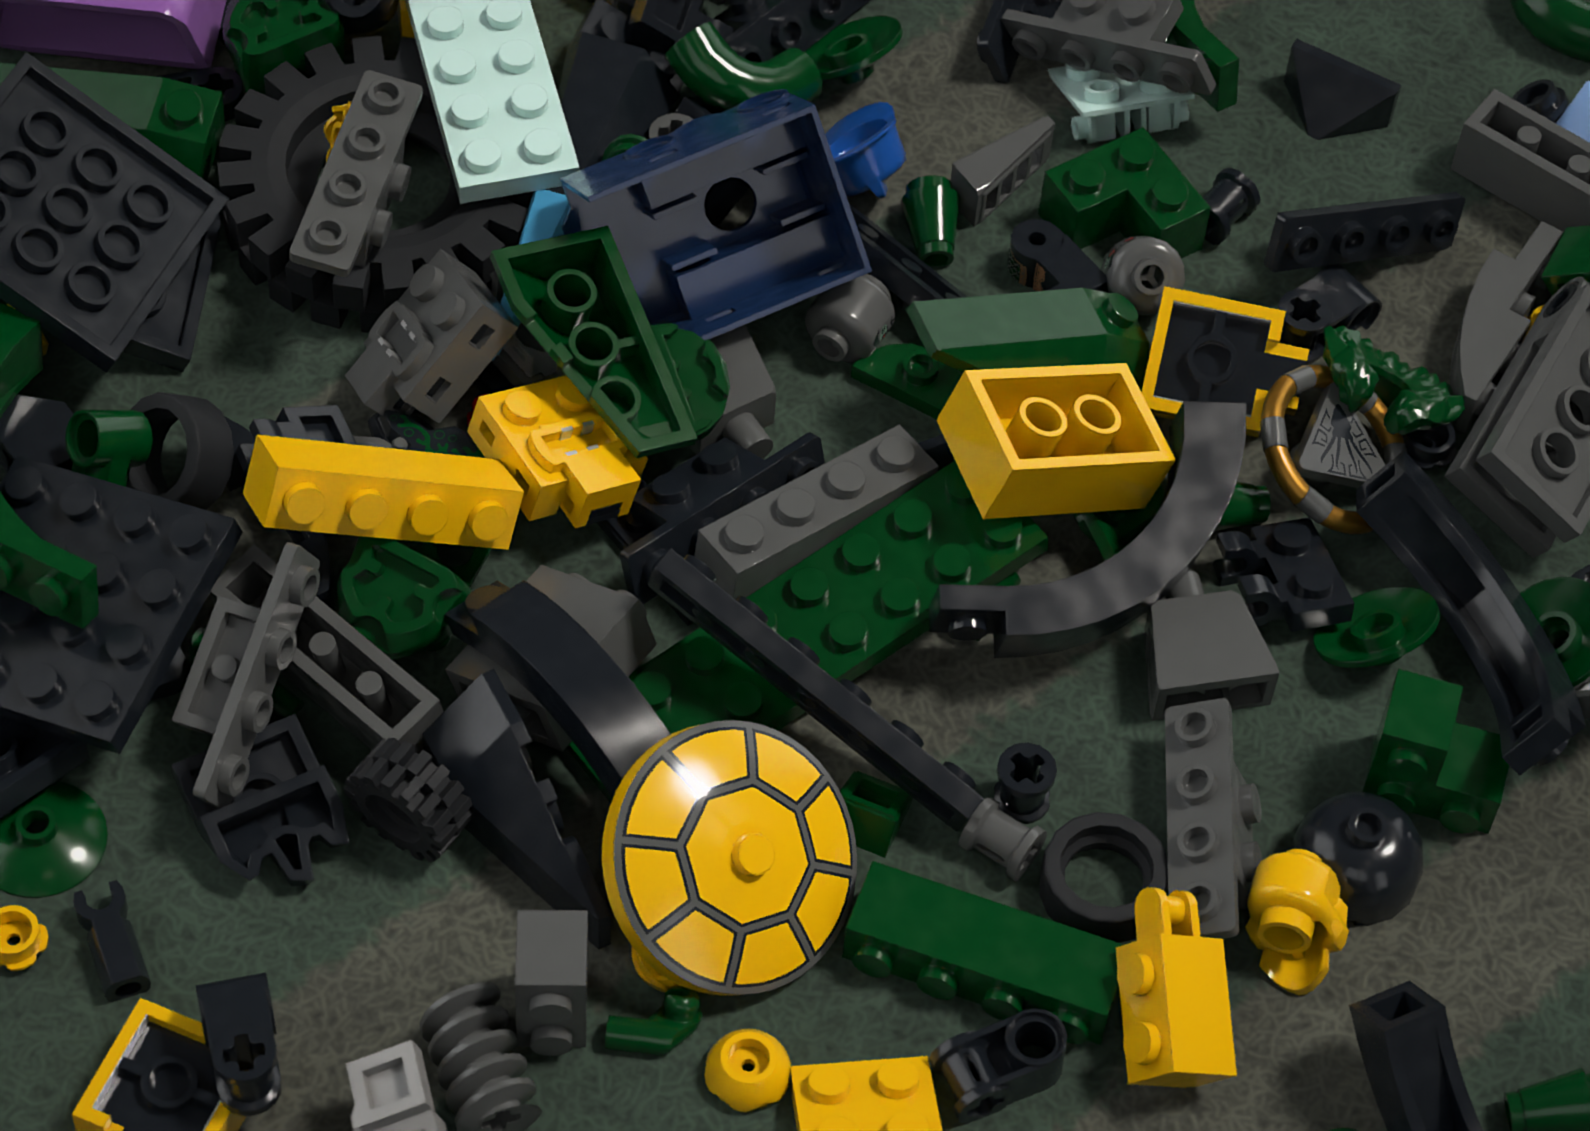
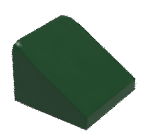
[840,771,914,858]

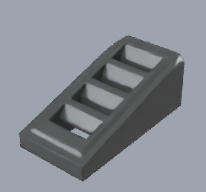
[950,115,1055,227]

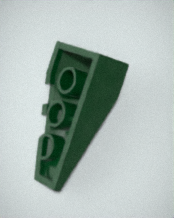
[0,63,225,182]
[490,226,697,458]
[906,287,1149,392]

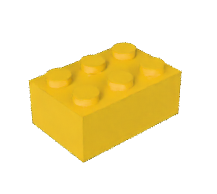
[936,363,1176,519]

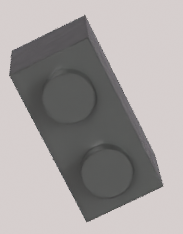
[515,910,588,1056]

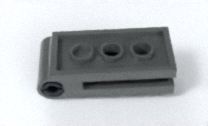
[1444,276,1590,558]

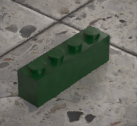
[842,861,1124,1045]

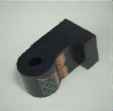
[1008,219,1108,293]

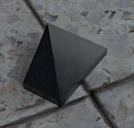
[1284,39,1402,140]

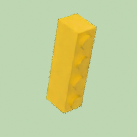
[243,434,524,550]

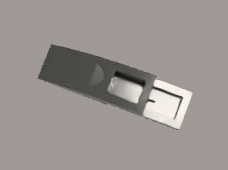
[1449,221,1563,434]

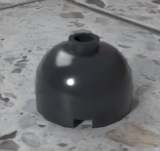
[1290,791,1423,926]

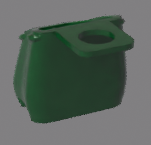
[223,0,345,95]
[337,536,493,660]

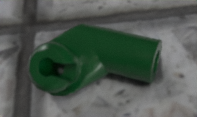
[605,986,703,1055]

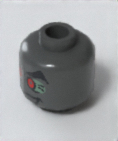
[1100,236,1185,315]
[805,274,895,363]

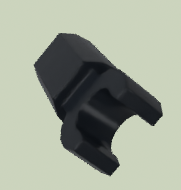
[73,880,151,1003]

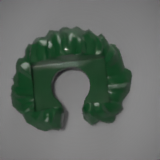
[1323,326,1465,435]

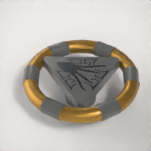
[1260,365,1408,534]

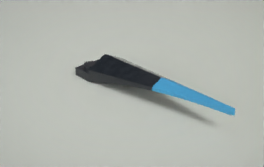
[492,0,684,360]

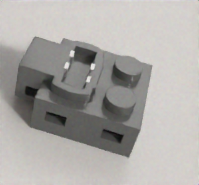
[345,249,518,424]

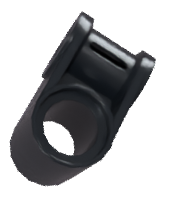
[1277,264,1382,365]
[195,972,282,1116]
[928,1008,1067,1124]

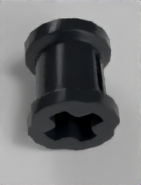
[1203,168,1261,245]
[994,742,1057,824]

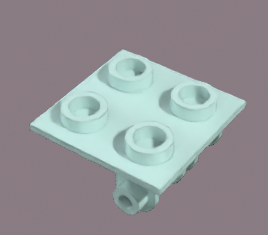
[1047,64,1195,144]

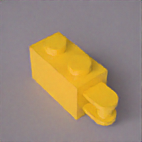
[1116,887,1237,1088]

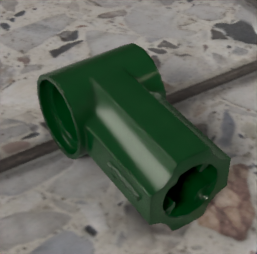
[65,410,153,487]

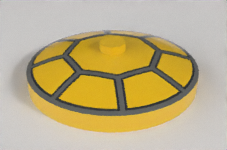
[602,720,857,996]

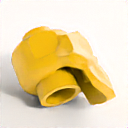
[1246,849,1349,996]

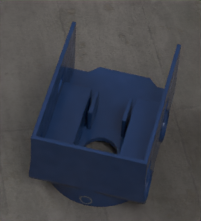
[560,89,872,340]

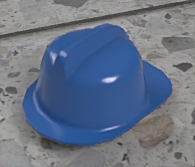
[825,102,906,199]

